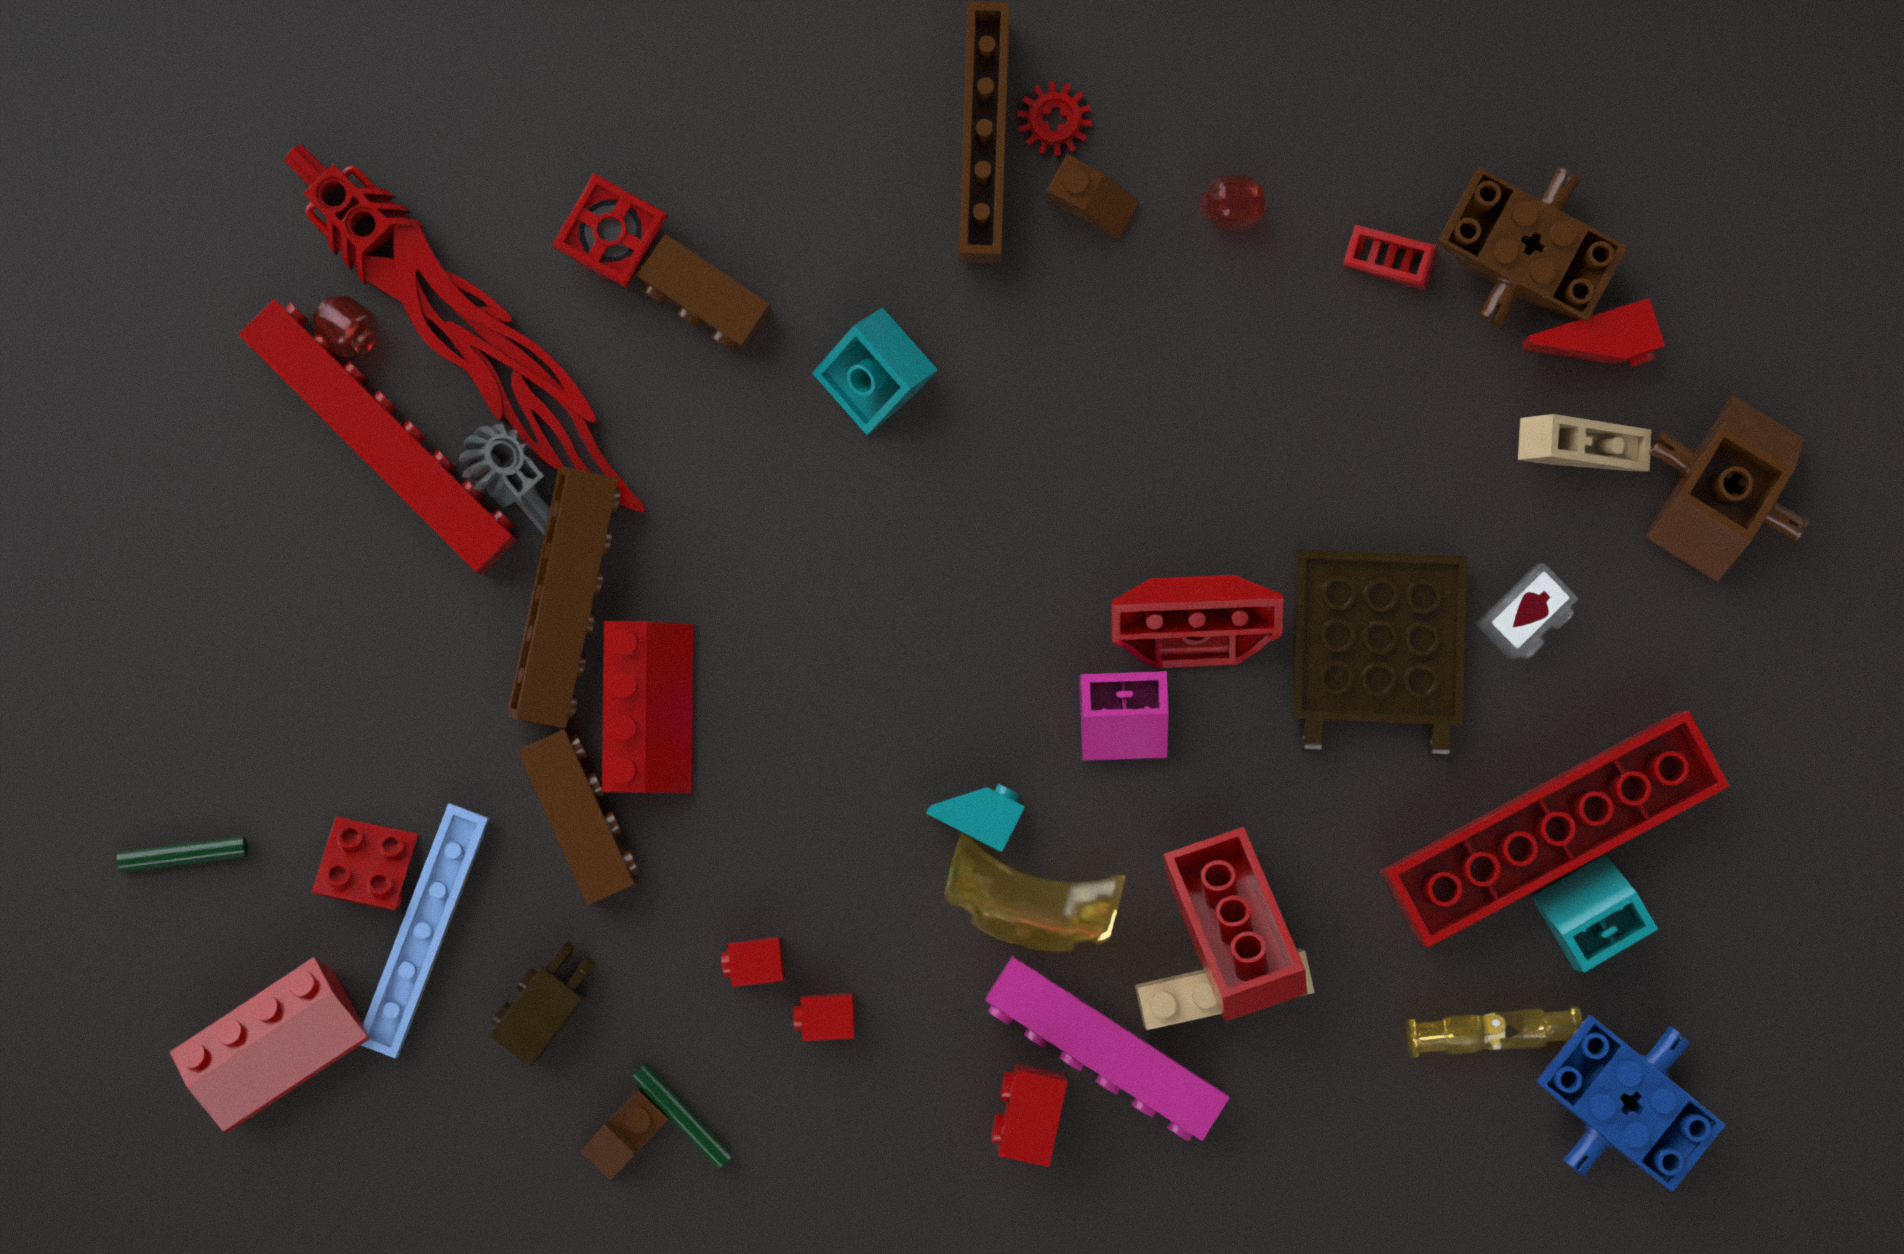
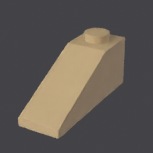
[1518,414,1652,472]

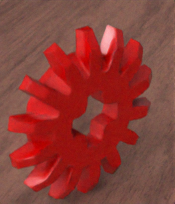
[1017,81,1092,156]

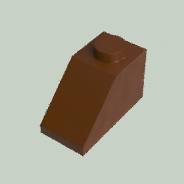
[1046,154,1139,240]

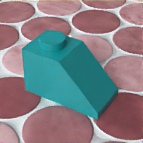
[926,784,1025,852]

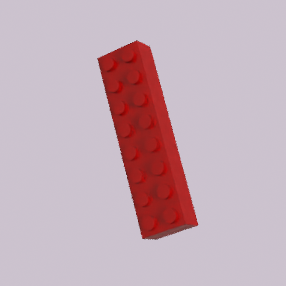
[1380,710,1730,948]

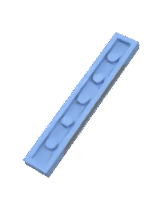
[362,803,490,1058]

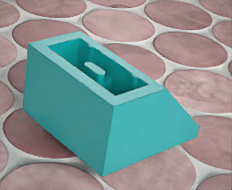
[1531,854,1658,973]

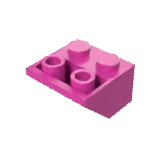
[1079,671,1169,761]

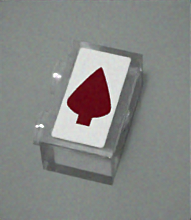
[1476,562,1579,660]

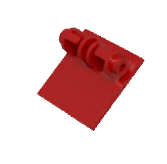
[311,816,418,911]

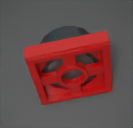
[552,173,668,289]

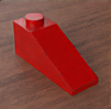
[1521,298,1665,367]

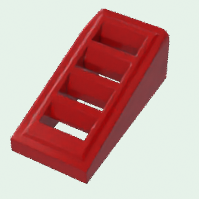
[1343,225,1438,291]

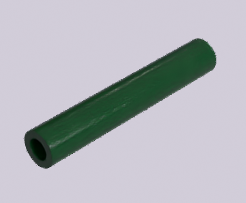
[116,836,248,872]
[630,1063,733,1170]

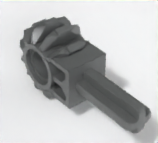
[458,423,551,535]

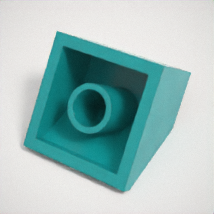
[812,307,938,435]

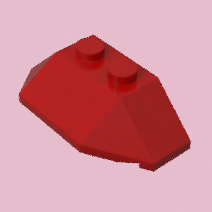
[1111,575,1283,668]

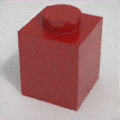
[721,936,785,987]
[793,993,855,1041]

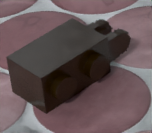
[489,941,596,1067]

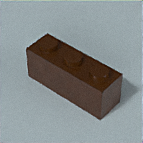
[637,234,772,351]

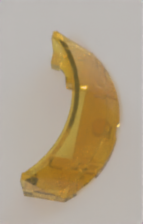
[944,833,1126,951]

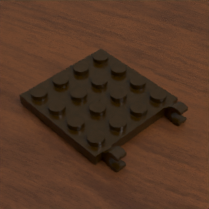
[1291,550,1467,755]

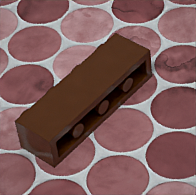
[517,729,641,906]

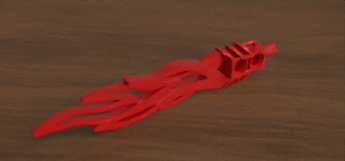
[283,143,646,513]

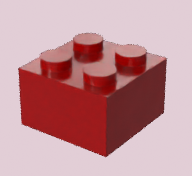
[991,1063,1068,1167]

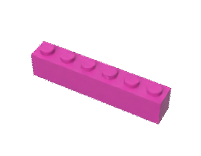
[985,955,1230,1142]

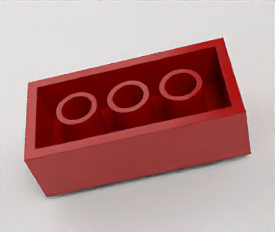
[1163,827,1307,1022]

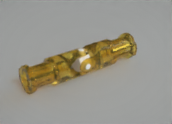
[1406,1006,1583,1058]

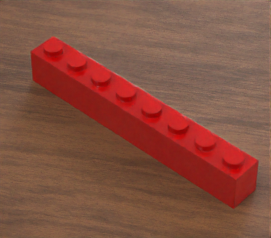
[238,299,518,575]

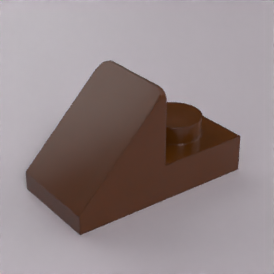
[580,1088,669,1180]

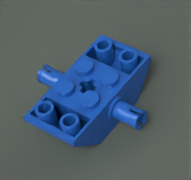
[1536,1015,1726,1192]

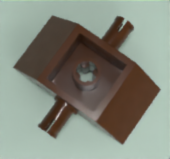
[1437,167,1628,328]
[1644,395,1809,582]

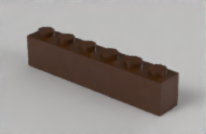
[959,1,1010,263]
[507,466,621,728]

